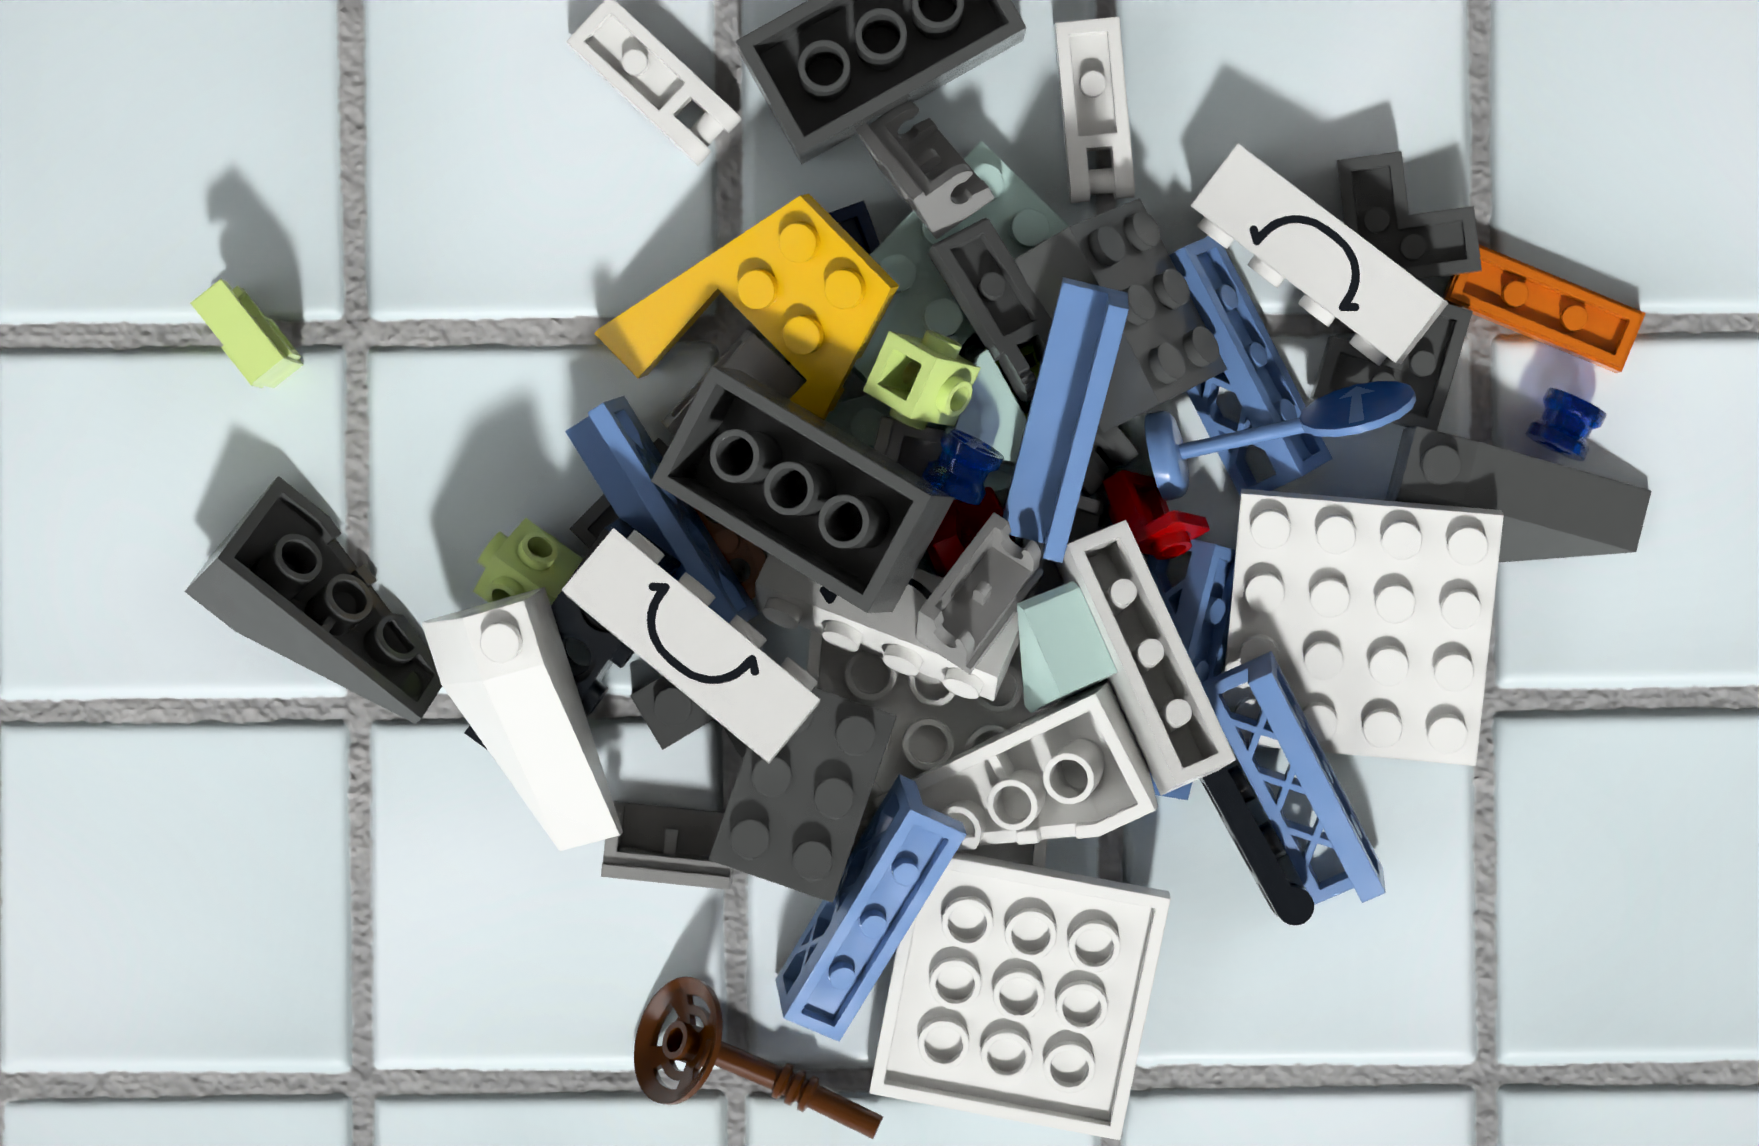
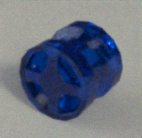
[1525,387,1607,462]
[922,427,1004,505]

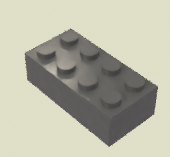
[736,0,1026,165]
[651,366,955,613]

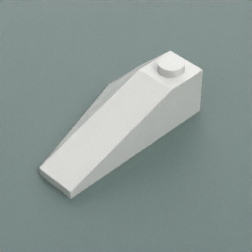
[421,587,623,851]
[873,680,1158,851]

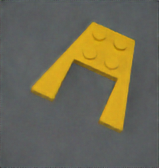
[594,194,899,420]

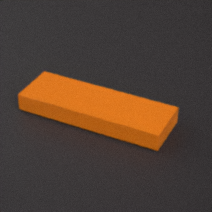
[1442,244,1646,373]

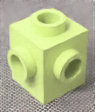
[863,330,981,430]
[473,518,583,605]

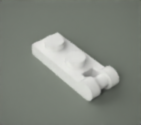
[566,0,742,166]
[1054,17,1135,203]

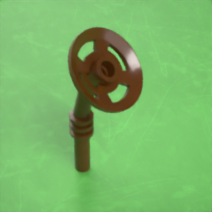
[634,977,884,1139]

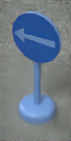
[1145,381,1416,501]

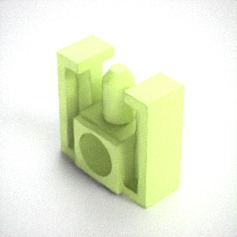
[190,279,303,388]

